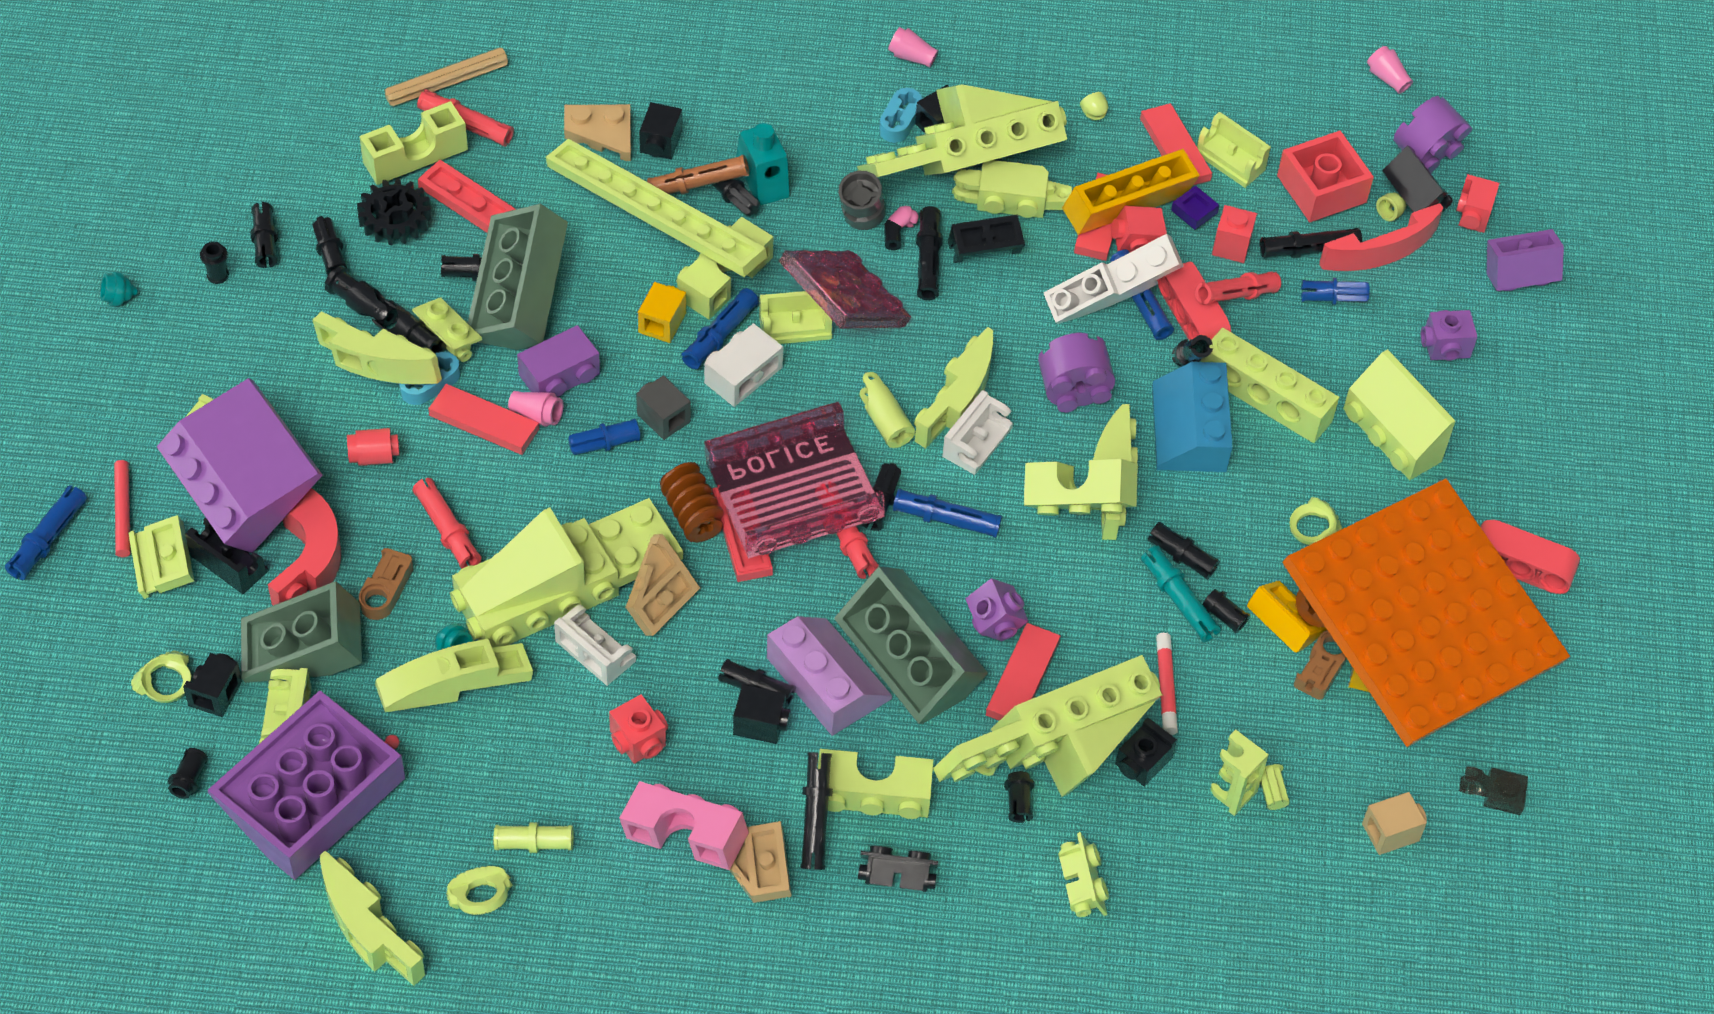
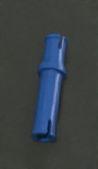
[1110,249,1174,340]
[681,288,759,369]
[5,485,87,580]
[893,488,1002,538]

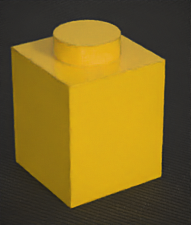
[638,282,686,343]

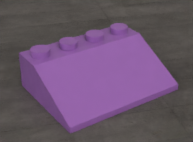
[157,378,323,553]
[208,690,405,880]

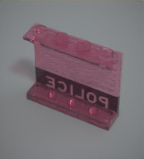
[704,401,884,558]

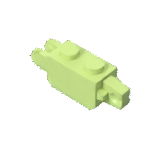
[952,160,1072,218]

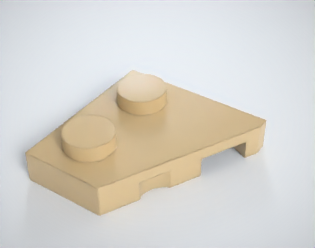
[564,104,631,161]
[625,534,700,636]
[729,821,792,903]

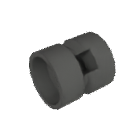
[838,170,886,230]

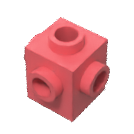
[609,694,668,764]

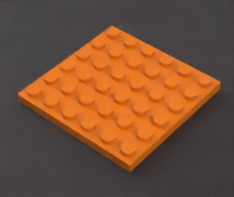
[1282,478,1570,747]

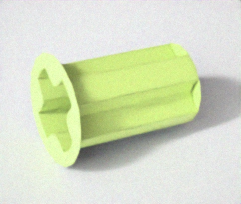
[1261,764,1290,810]

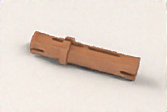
[647,155,750,195]

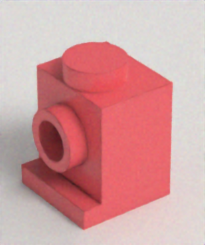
[1456,174,1500,233]

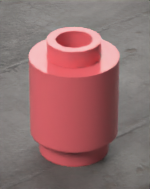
[347,428,400,466]

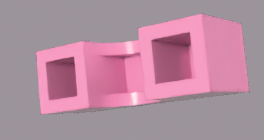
[619,781,749,870]

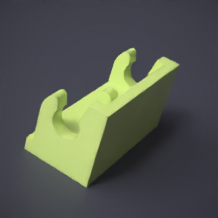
[1197,112,1271,188]
[759,289,832,344]
[259,668,311,744]
[1210,729,1269,816]

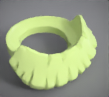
[1289,497,1342,545]
[131,651,191,703]
[447,866,513,915]

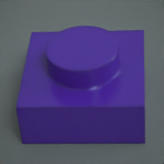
[1171,185,1219,230]

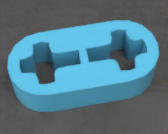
[879,88,922,143]
[399,352,460,405]

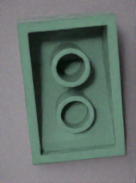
[241,581,362,683]

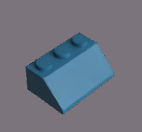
[1152,362,1232,472]

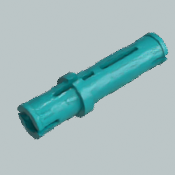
[1141,545,1221,643]

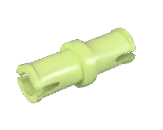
[494,822,574,853]

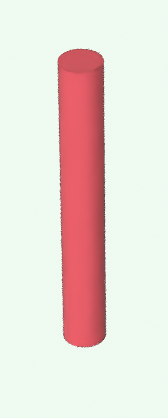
[114,460,130,557]

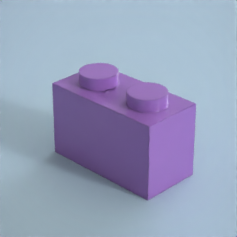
[1486,229,1564,291]
[517,325,600,397]

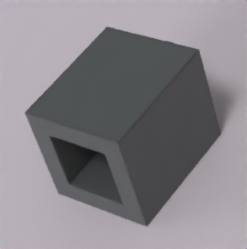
[636,375,691,440]

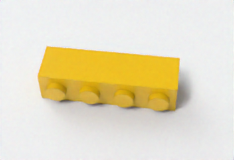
[1062,149,1200,235]

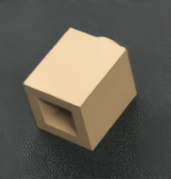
[1362,792,1427,855]

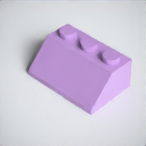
[767,616,892,736]

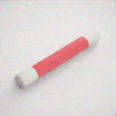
[1156,633,1178,735]

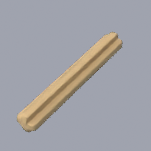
[385,47,508,106]

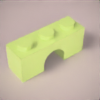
[359,101,468,185]
[676,217,774,320]
[1024,459,1138,516]
[818,749,934,819]

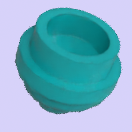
[100,272,138,307]
[435,624,473,651]

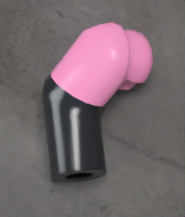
[884,206,919,251]

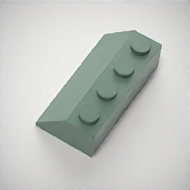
[467,204,568,350]
[834,566,988,724]

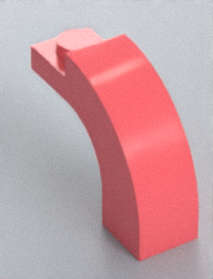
[268,488,341,606]

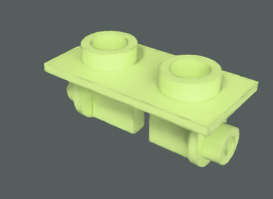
[412,297,482,362]
[1058,832,1109,917]

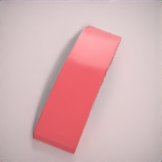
[1319,203,1443,271]

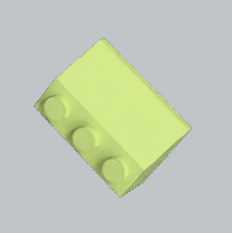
[1343,349,1456,480]

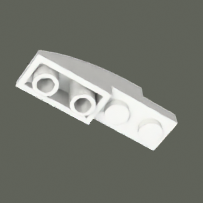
[1044,234,1184,324]

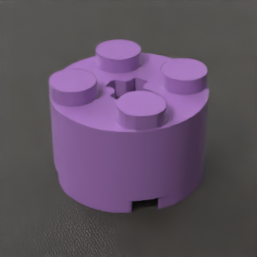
[1393,96,1472,173]
[1038,333,1115,413]

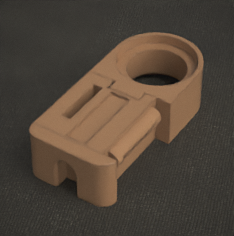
[359,548,413,620]
[1294,630,1347,700]

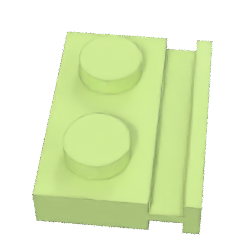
[128,515,194,599]

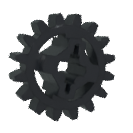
[357,179,432,245]

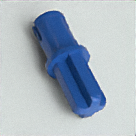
[1301,278,1370,305]
[568,418,640,455]

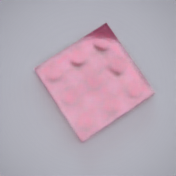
[779,250,911,329]

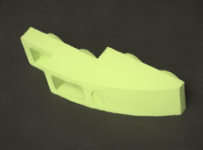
[312,311,442,384]
[914,327,993,449]
[1091,404,1138,540]
[375,639,533,712]
[319,851,425,986]

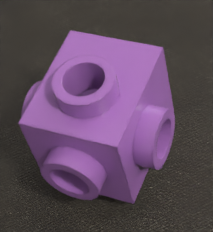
[1421,310,1477,361]
[965,578,1028,641]

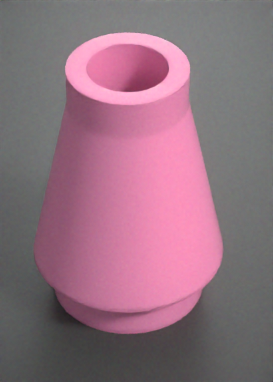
[888,27,938,68]
[1367,46,1413,94]
[508,391,564,427]

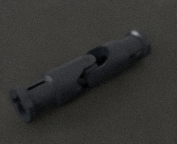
[325,266,446,354]

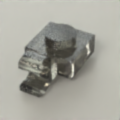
[1459,767,1528,815]

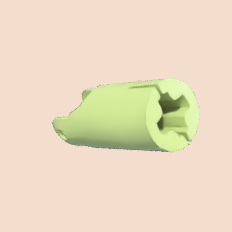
[859,372,915,448]

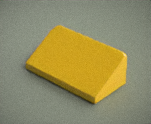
[1247,581,1327,653]

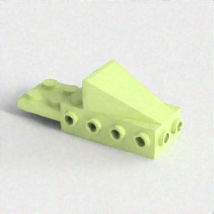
[857,84,1067,177]
[450,498,683,648]
[933,655,1162,797]

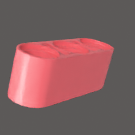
[1157,261,1231,341]
[1480,520,1580,594]

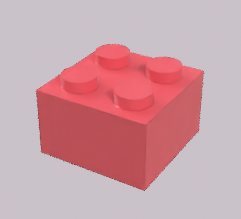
[1277,130,1374,223]

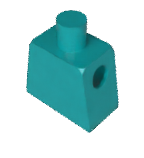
[736,123,789,206]

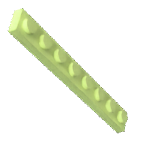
[545,139,767,277]

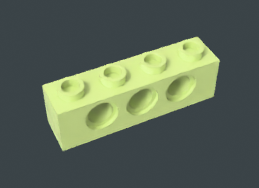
[1201,327,1339,443]

